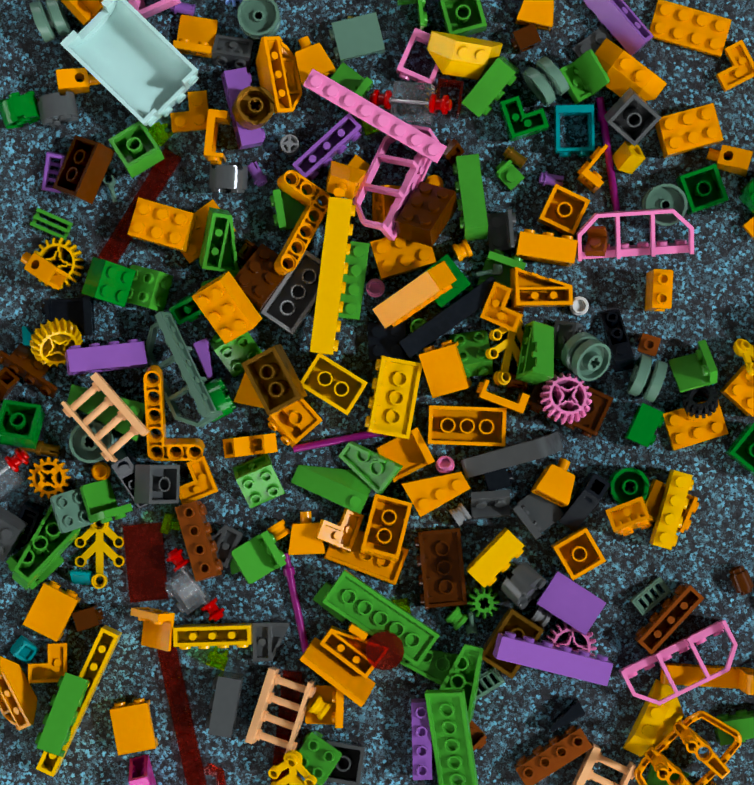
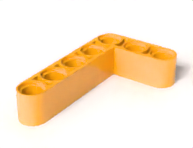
[274,170,330,275]
[143,365,205,461]
[660,663,754,695]

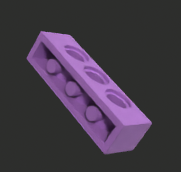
[411,698,432,780]

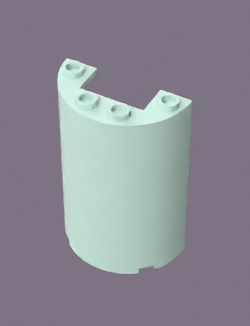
[60,0,199,127]

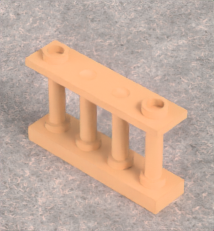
[61,372,150,462]
[245,666,316,754]
[572,743,636,785]

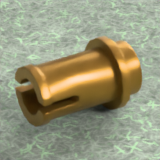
[503,146,528,169]

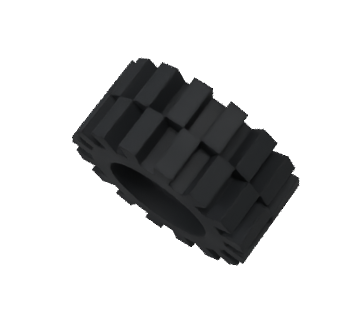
[683,385,718,418]

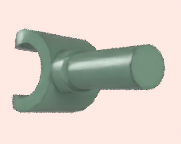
[103,175,118,203]
[476,264,504,276]
[466,612,478,637]

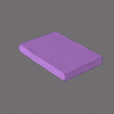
[536,571,606,636]

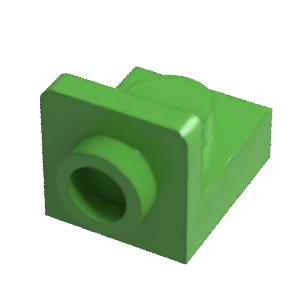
[495,160,525,191]

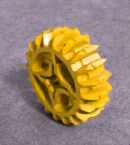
[34,237,84,289]
[30,318,83,367]

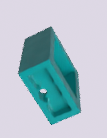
[554,104,595,157]

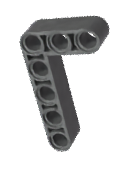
[460,431,564,479]

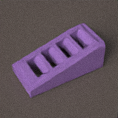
[41,151,67,193]
[193,338,214,379]

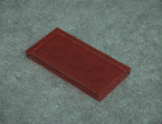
[123,522,169,603]

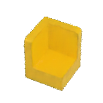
[612,141,646,174]

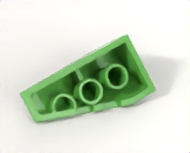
[291,465,372,514]
[439,644,484,723]

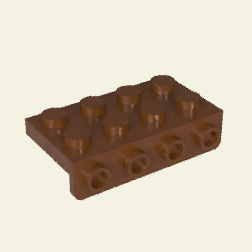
[527,370,614,438]
[415,527,467,609]

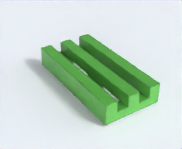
[30,208,73,241]

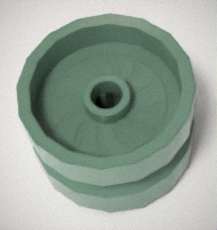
[29,0,71,43]
[237,0,281,41]
[522,56,570,107]
[641,184,688,226]
[561,332,611,382]
[627,354,668,402]
[69,421,115,463]

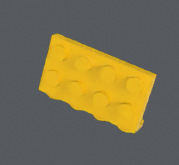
[364,355,422,439]

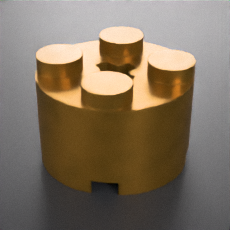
[232,86,274,130]

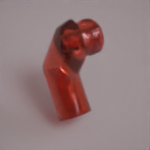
[204,763,227,785]

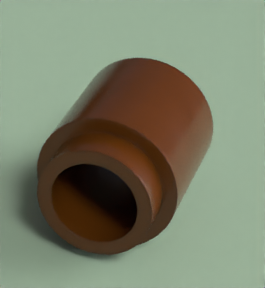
[729,565,754,595]

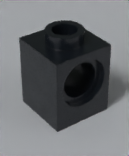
[483,468,513,491]

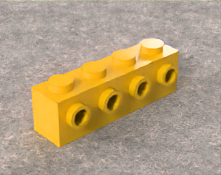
[649,469,694,550]
[173,622,252,650]

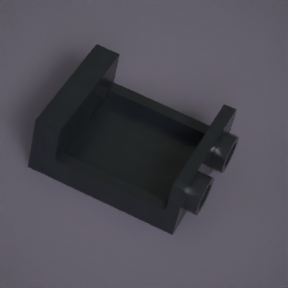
[42,296,96,336]

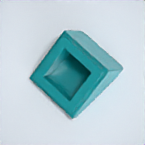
[22,326,34,346]
[70,569,93,585]
[10,635,39,664]

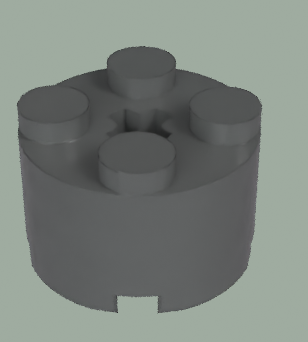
[36,92,79,128]
[209,165,248,193]
[501,563,547,610]

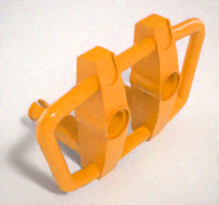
[634,711,742,785]

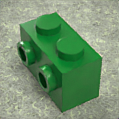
[169,291,204,325]
[624,403,664,448]

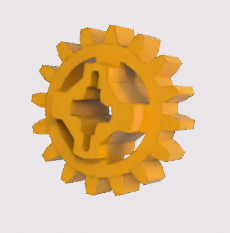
[28,457,71,499]

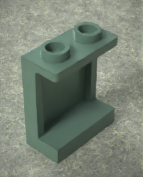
[329,12,385,64]

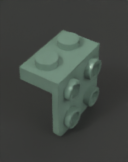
[50,488,94,533]

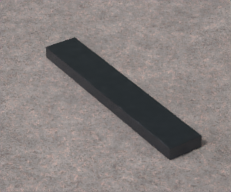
[398,276,496,358]

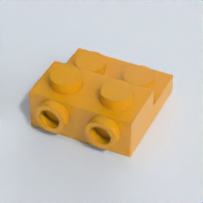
[267,398,323,447]

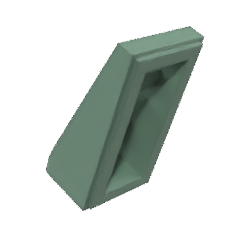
[629,576,672,616]
[476,666,505,700]

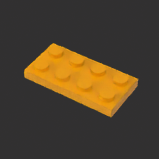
[649,0,732,58]

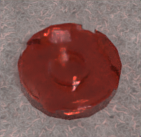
[365,631,404,670]

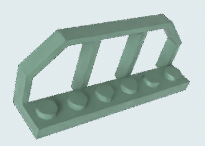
[145,311,223,427]

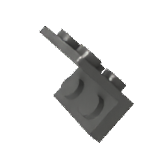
[487,208,518,252]
[511,492,563,540]

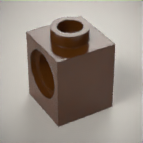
[510,23,541,54]
[72,605,104,632]

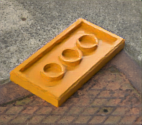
[324,522,409,585]
[299,637,376,707]

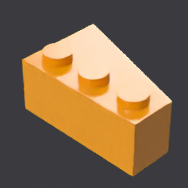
[401,471,471,517]
[320,626,389,679]

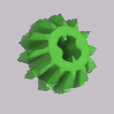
[467,586,500,619]

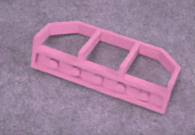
[353,124,440,241]
[575,208,694,261]
[618,620,738,705]

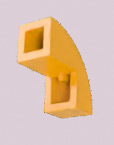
[222,433,278,458]

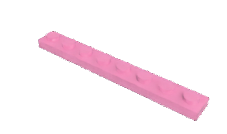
[303,69,447,164]

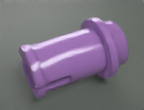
[171,2,196,16]
[248,161,268,187]
[539,171,564,186]

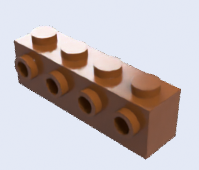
[175,500,223,582]
[634,583,704,655]
[514,724,593,785]

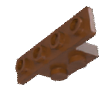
[0,343,58,398]

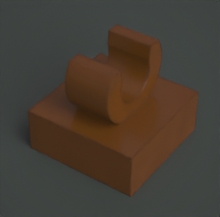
[443,139,465,165]

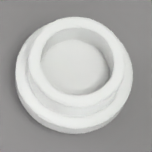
[570,296,589,316]

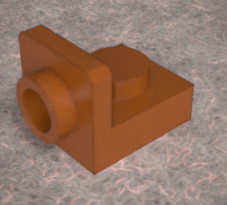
[584,226,609,256]
[637,333,661,357]
[469,720,487,751]

